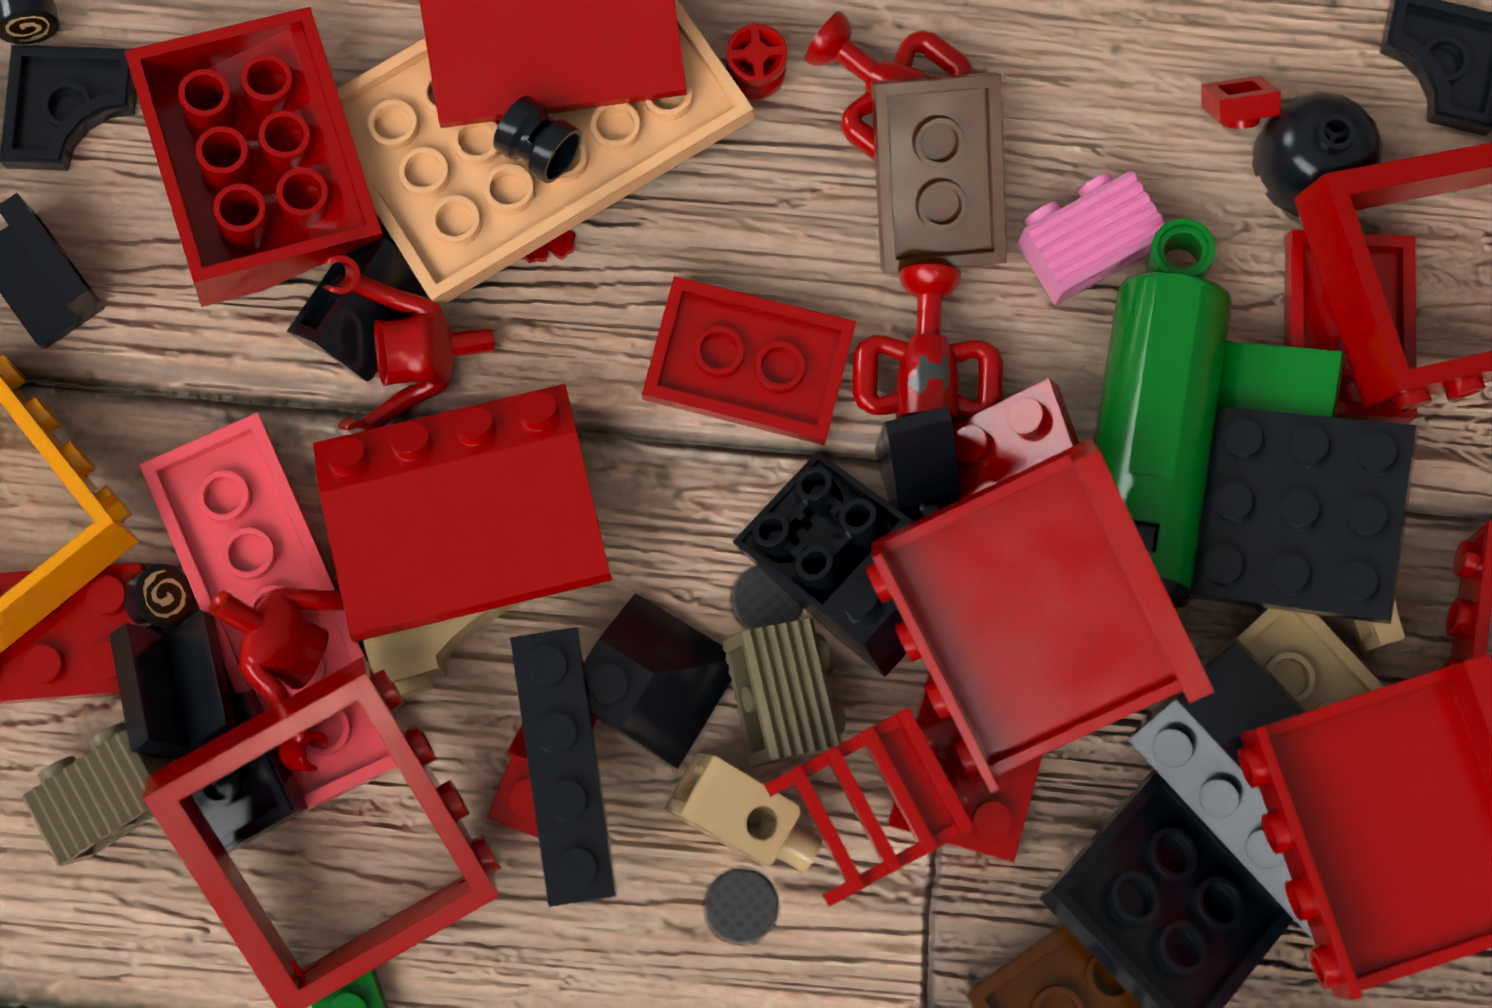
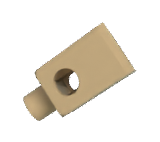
[664,753,823,872]

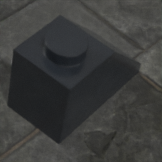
[875,406,962,521]

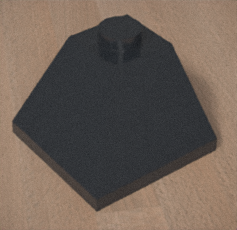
[584,593,732,770]

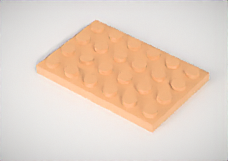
[337,0,754,306]

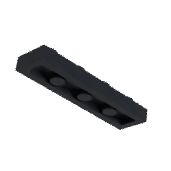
[510,627,618,907]

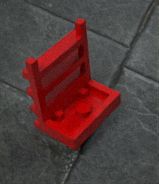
[764,707,974,907]

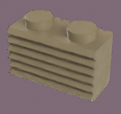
[723,618,845,768]
[22,723,173,867]

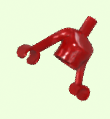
[320,253,495,431]
[209,587,344,772]

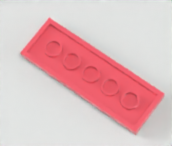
[139,412,399,817]

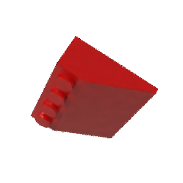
[419,0,687,128]
[124,7,383,307]
[313,384,612,643]

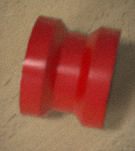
[726,23,788,100]

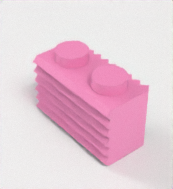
[1017,170,1165,306]

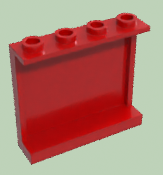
[866,438,1214,794]
[1238,653,1492,1001]

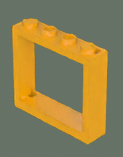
[0,354,139,653]

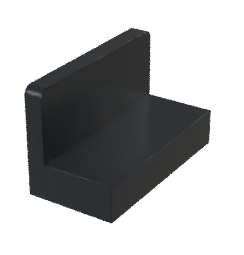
[0,193,105,349]
[287,237,428,381]
[109,610,235,760]

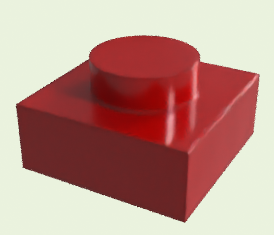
[1201,76,1281,129]

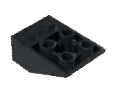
[733,451,915,677]

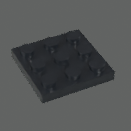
[1190,406,1418,624]
[1039,769,1294,1008]

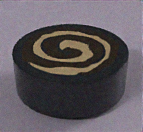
[0,0,60,45]
[124,564,194,631]

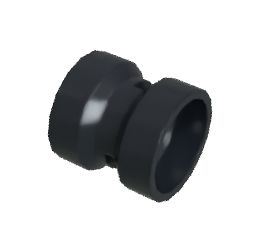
[493,95,582,184]

